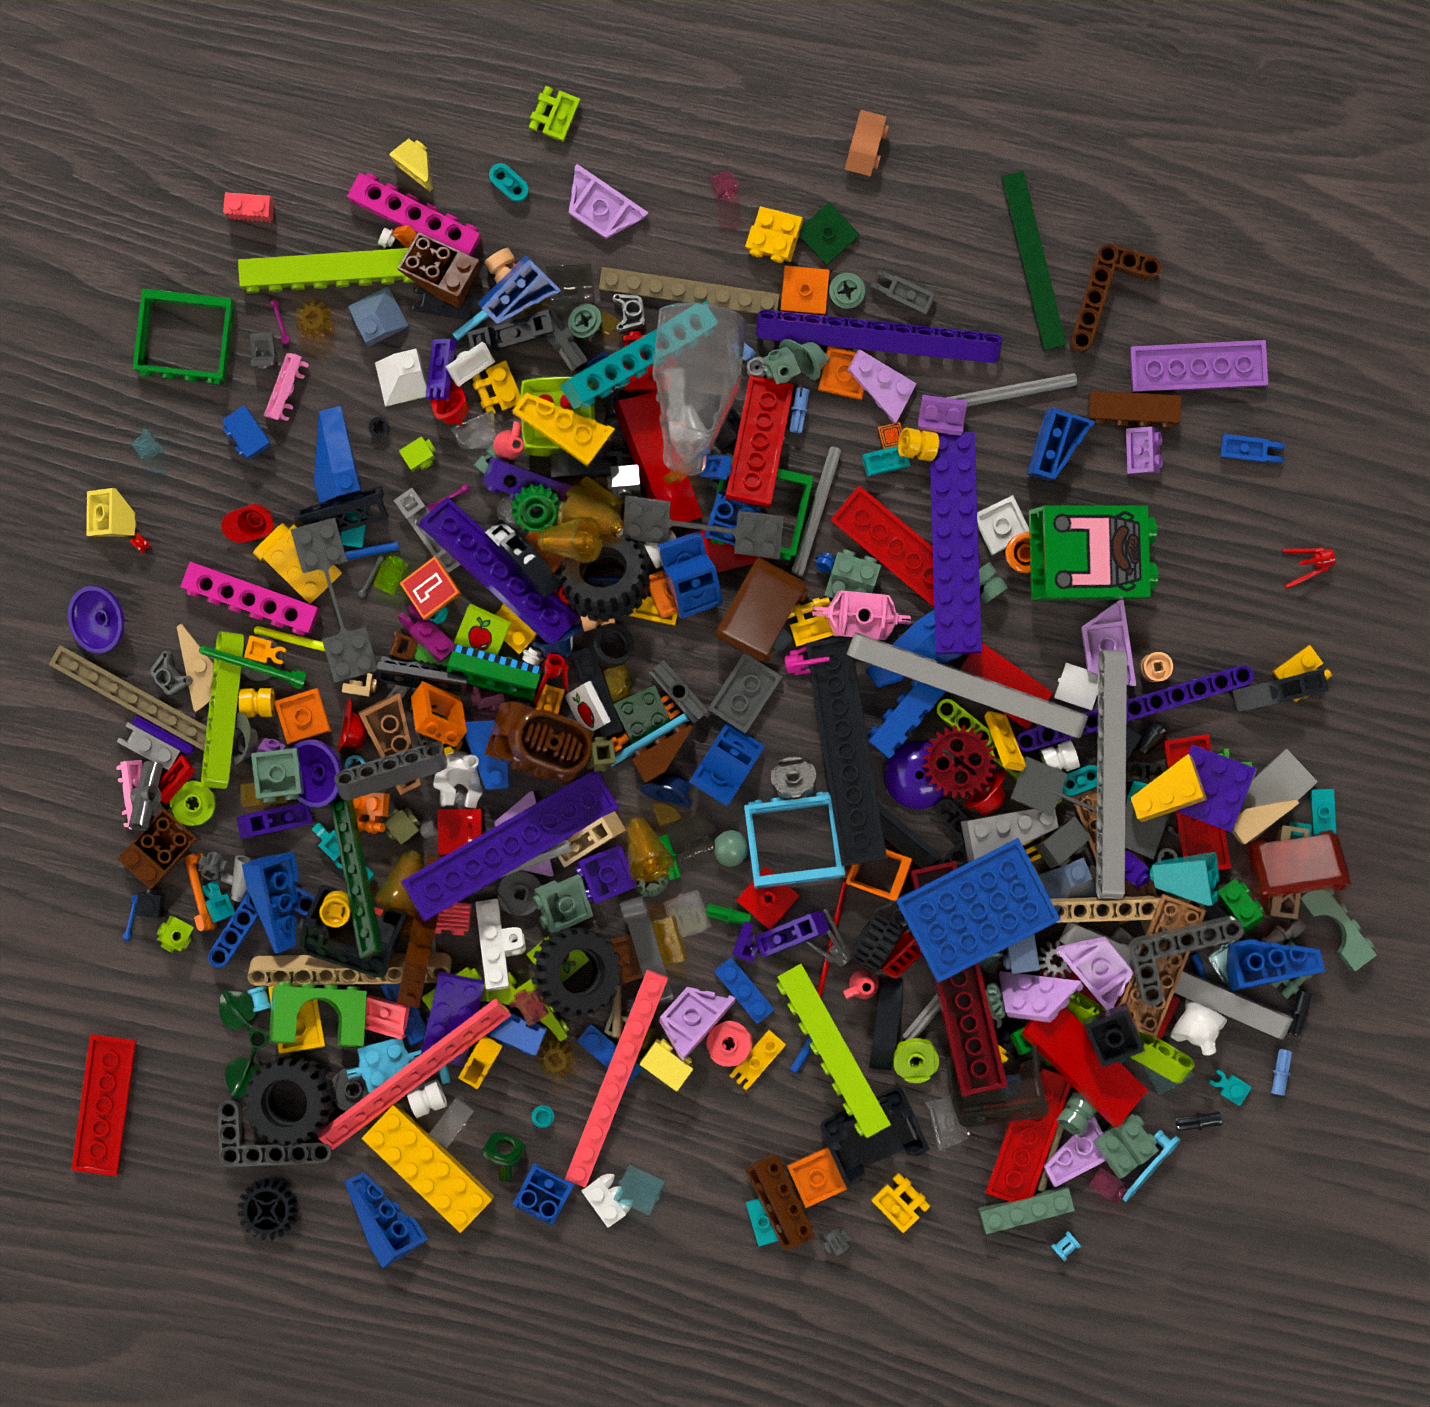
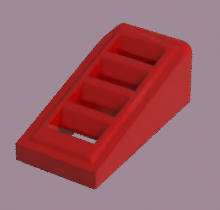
[880,931,922,979]

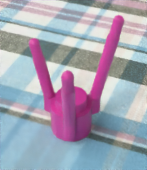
[785,639,830,675]

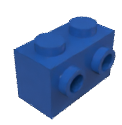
[222,405,273,460]

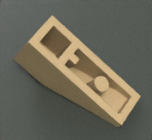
[1232,799,1299,844]
[558,811,626,868]

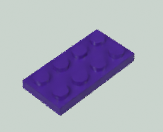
[420,972,484,1067]

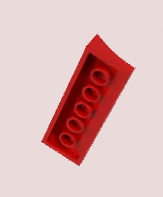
[614,391,703,529]
[1021,1007,1148,1128]

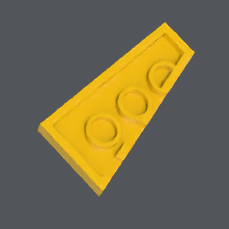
[512,393,615,466]

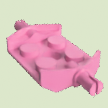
[812,590,911,641]

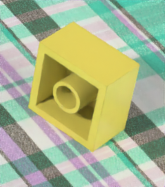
[640,1038,693,1091]

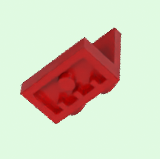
[438,809,483,855]

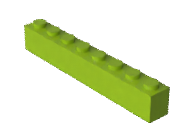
[238,248,414,293]
[776,964,891,1138]

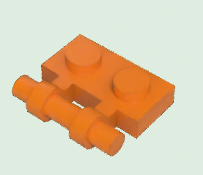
[353,793,390,834]

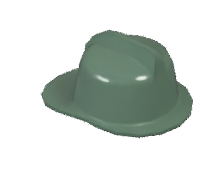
[779,339,829,380]

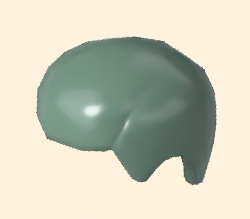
[714,830,748,867]

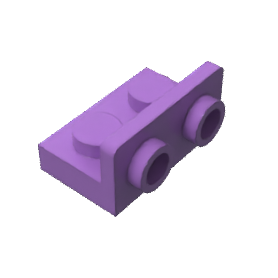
[918,395,967,436]
[1126,427,1163,474]

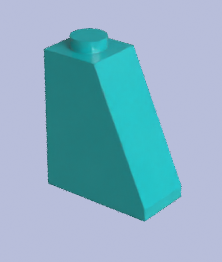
[1150,852,1219,906]

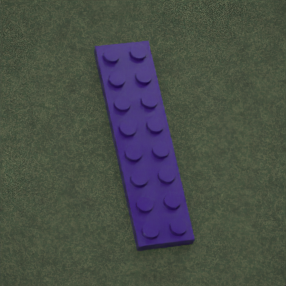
[418,497,580,644]

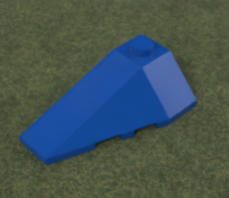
[314,406,363,503]
[866,610,962,688]
[345,1172,428,1268]

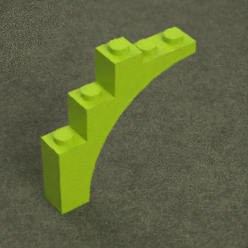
[422,966,570,1042]

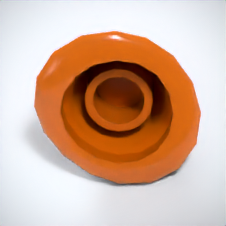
[1005,532,1031,574]

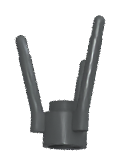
[806,909,850,967]

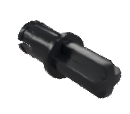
[1288,990,1313,1036]
[1175,1111,1222,1131]

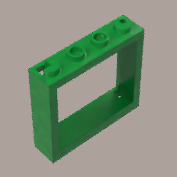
[132,288,236,385]
[710,458,813,560]

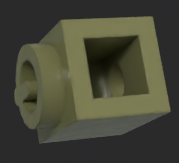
[586,737,616,772]
[385,807,422,845]

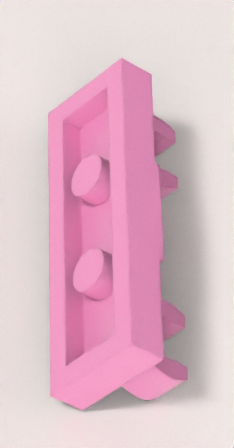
[264,353,309,421]
[116,760,143,829]

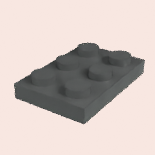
[708,653,782,734]

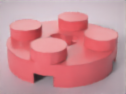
[706,1021,753,1067]

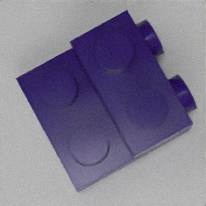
[575,845,637,904]

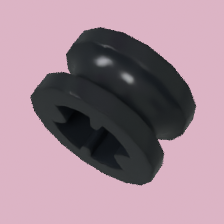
[368,417,390,438]

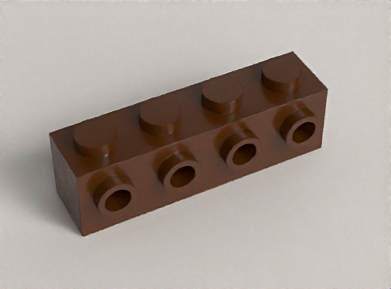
[745,1153,815,1250]

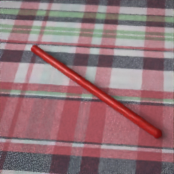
[817,879,847,998]

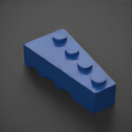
[867,679,946,759]

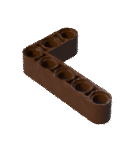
[1070,244,1162,353]

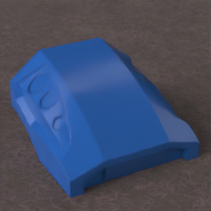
[704,491,762,545]
[512,1163,574,1226]

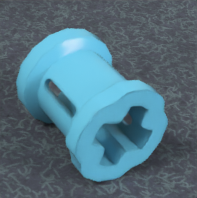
[247,986,271,1012]
[1051,1231,1082,1261]

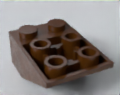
[397,232,480,308]
[632,723,693,783]
[117,808,197,889]

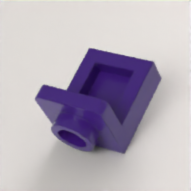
[1125,850,1150,890]

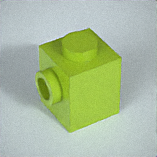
[399,436,436,472]

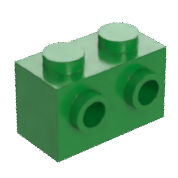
[1217,879,1264,934]

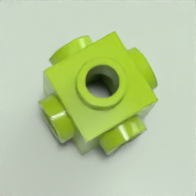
[157,916,194,953]

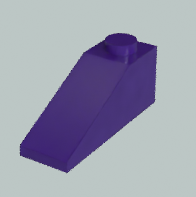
[236,803,313,839]
[755,911,830,958]

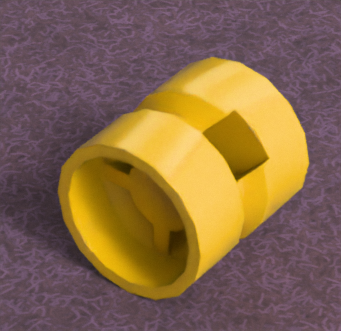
[898,427,939,461]
[239,688,275,718]
[320,891,351,927]

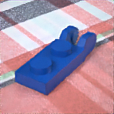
[1220,434,1285,463]
[696,455,732,480]

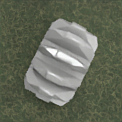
[1038,941,1072,979]

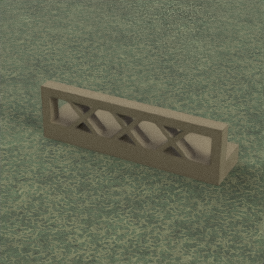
[1266,825,1310,919]

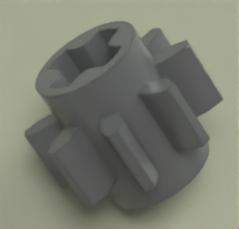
[198,852,227,880]
[822,1227,851,1256]

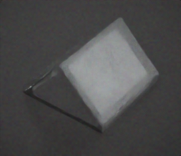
[925,1094,970,1150]

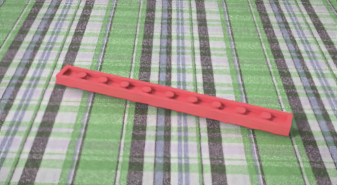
[565,969,669,1188]
[317,999,511,1150]

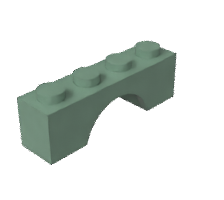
[1300,881,1377,972]
[978,1185,1075,1234]

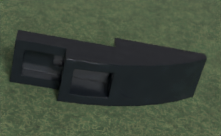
[550,451,635,479]
[485,519,562,599]
[1232,668,1329,712]

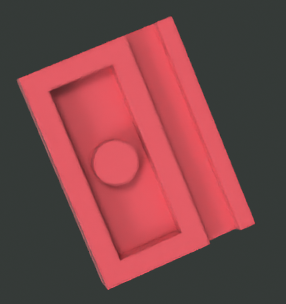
[365,995,410,1039]

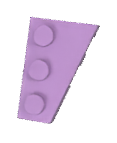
[847,350,917,423]
[1043,1117,1106,1187]

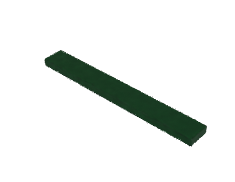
[1001,171,1067,351]
[330,794,382,960]

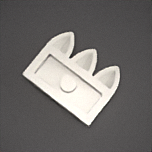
[582,1174,633,1228]

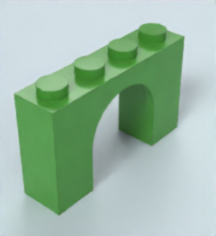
[269,982,367,1048]

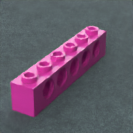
[347,173,481,257]
[181,562,320,636]

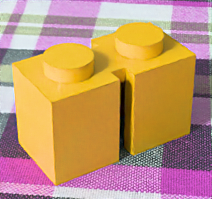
[458,1036,503,1090]

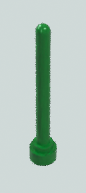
[199,646,306,689]

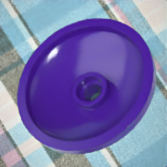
[68,585,125,653]
[291,739,342,807]
[884,741,950,809]

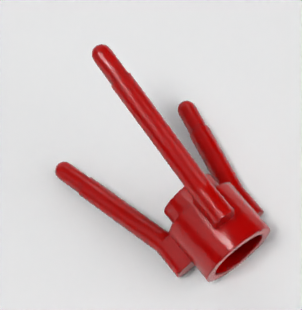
[1282,547,1336,589]
[532,654,569,705]

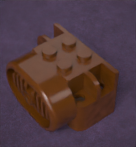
[484,701,594,785]

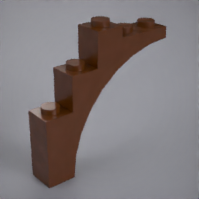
[397,855,442,1008]

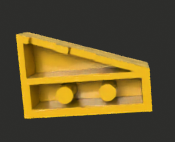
[1131,754,1207,822]

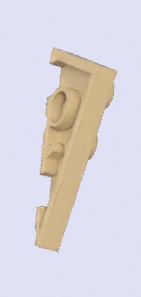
[177,624,214,712]

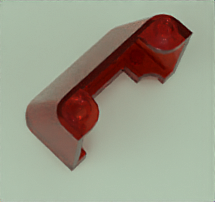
[1246,830,1351,901]

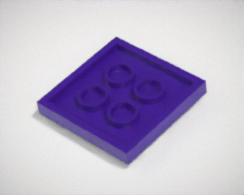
[1176,745,1257,833]

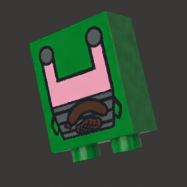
[1029,506,1158,601]

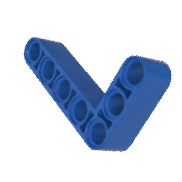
[208,883,316,967]

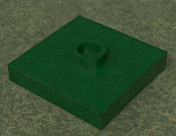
[799,202,860,266]

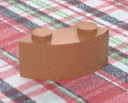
[845,110,889,176]

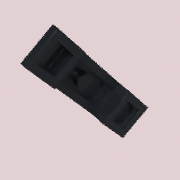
[467,309,555,351]
[869,978,903,1071]

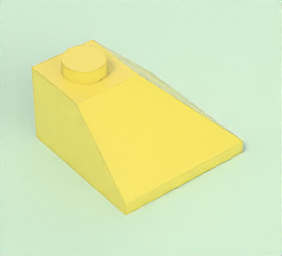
[390,139,433,192]
[86,488,136,537]

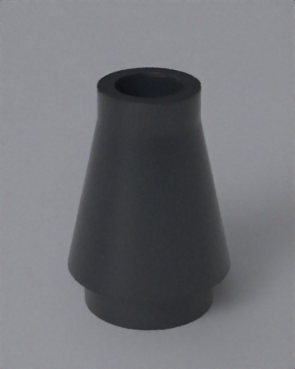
[1137,721,1169,755]

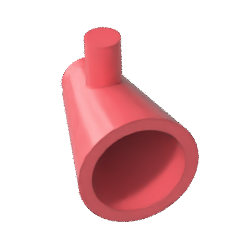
[493,421,524,461]
[843,969,880,1000]

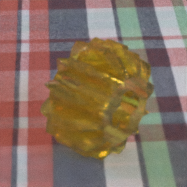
[294,300,333,339]
[537,1040,575,1079]

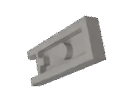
[117,722,182,770]

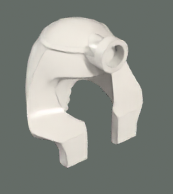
[433,751,483,808]
[1171,998,1227,1055]

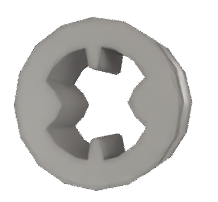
[1156,848,1178,861]

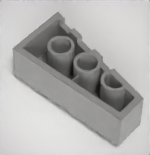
[961,808,1058,863]

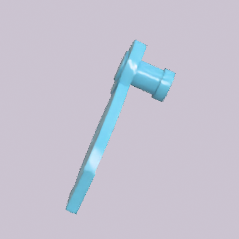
[1123,1130,1181,1202]

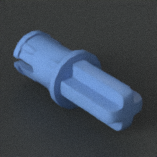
[790,388,810,434]
[1271,1049,1292,1095]

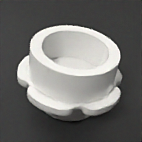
[378,228,396,249]
[522,647,544,666]

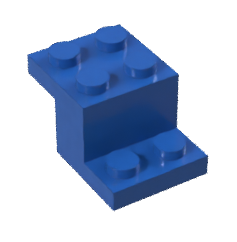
[657,531,723,619]
[689,722,765,806]

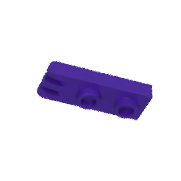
[426,339,456,400]

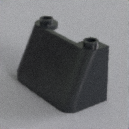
[300,885,408,978]
[820,1088,930,1187]

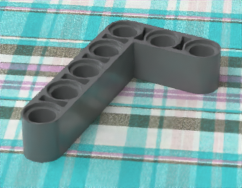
[335,718,448,800]
[620,895,675,1007]
[1129,916,1244,1006]
[218,1098,334,1167]

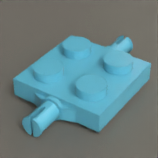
[346,1038,421,1093]

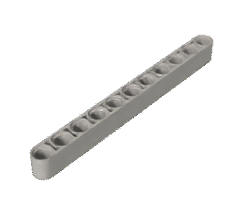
[847,632,1088,738]
[1096,650,1127,899]
[1059,922,1294,1040]

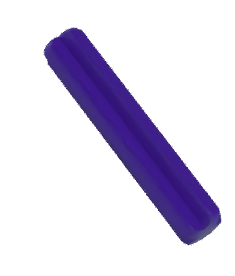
[133,715,196,755]

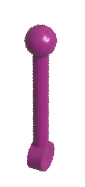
[270,299,291,344]
[427,484,470,511]

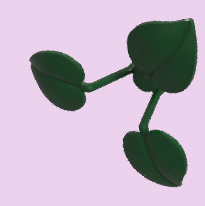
[219,990,303,1098]

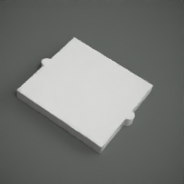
[1054,663,1098,711]

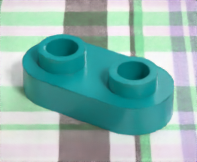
[489,163,529,202]
[1062,765,1097,796]

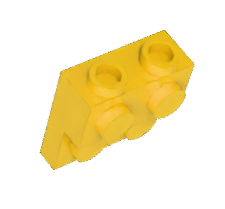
[745,206,804,263]

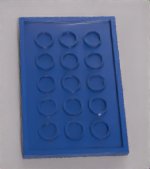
[895,838,1061,983]

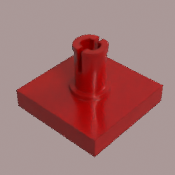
[736,866,800,930]

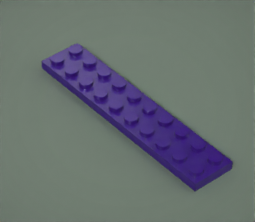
[930,432,982,654]
[401,771,619,922]

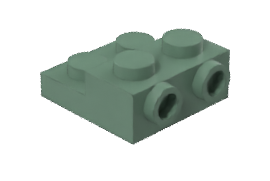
[824,549,881,599]
[251,748,304,803]
[533,874,593,933]
[1093,1113,1158,1179]

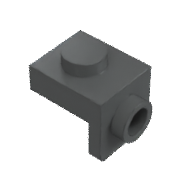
[250,332,276,369]

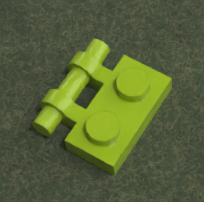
[528,86,581,142]

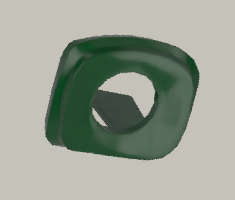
[482,1132,526,1182]

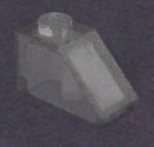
[451,410,502,449]

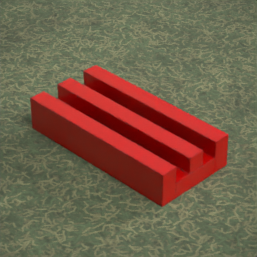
[158,755,196,804]

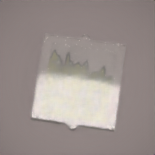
[663,889,712,939]

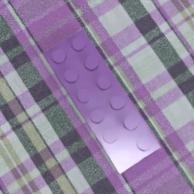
[1129,340,1268,393]

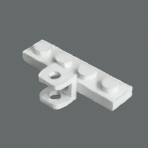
[475,899,526,991]

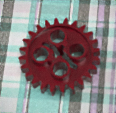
[922,725,996,799]

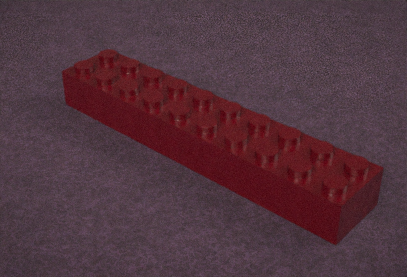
[909,861,1007,1096]

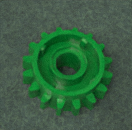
[511,484,561,533]

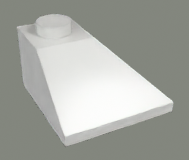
[375,349,427,406]

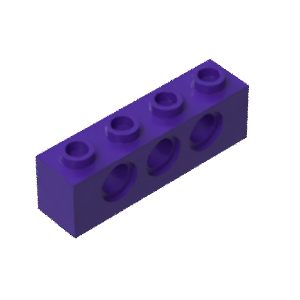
[482,456,579,516]

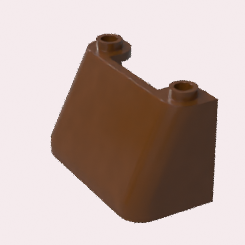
[714,557,809,663]

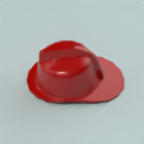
[431,381,469,426]
[221,504,274,543]
[337,698,368,752]
[965,768,1006,817]

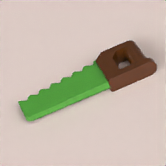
[389,632,451,666]

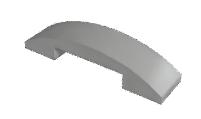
[394,488,461,573]

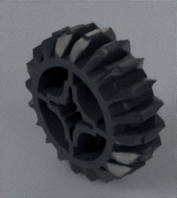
[237,1178,299,1240]

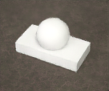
[445,342,495,387]

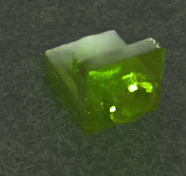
[373,556,409,595]

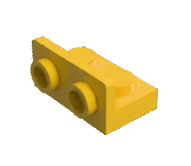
[495,604,538,655]

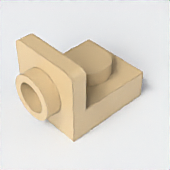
[342,673,378,697]

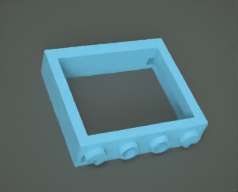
[744,792,845,889]

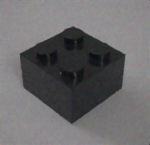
[1084,1003,1145,1068]

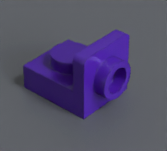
[732,921,758,962]

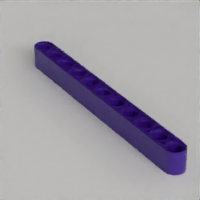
[756,310,1003,363]
[1015,665,1254,752]

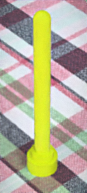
[254,626,325,652]

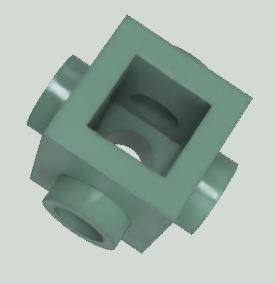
[763,346,801,385]

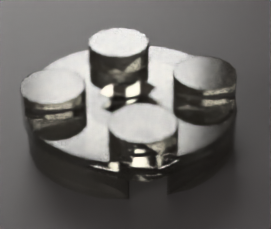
[771,756,816,800]

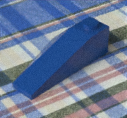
[242,852,299,953]
[1226,939,1325,991]

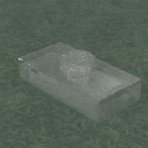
[429,1097,474,1148]

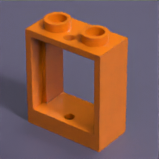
[411,681,467,747]
[844,850,914,902]

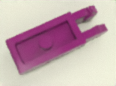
[397,604,454,663]

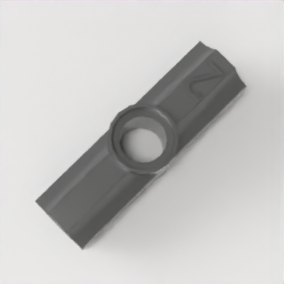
[540,306,588,373]
[649,660,709,723]
[129,761,163,831]

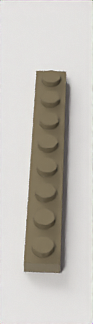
[599,267,780,315]
[49,645,207,751]

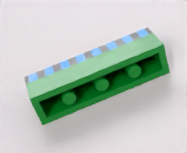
[447,644,542,701]

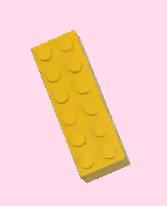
[362,1102,494,1233]

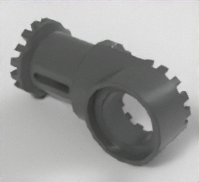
[1261,915,1307,945]

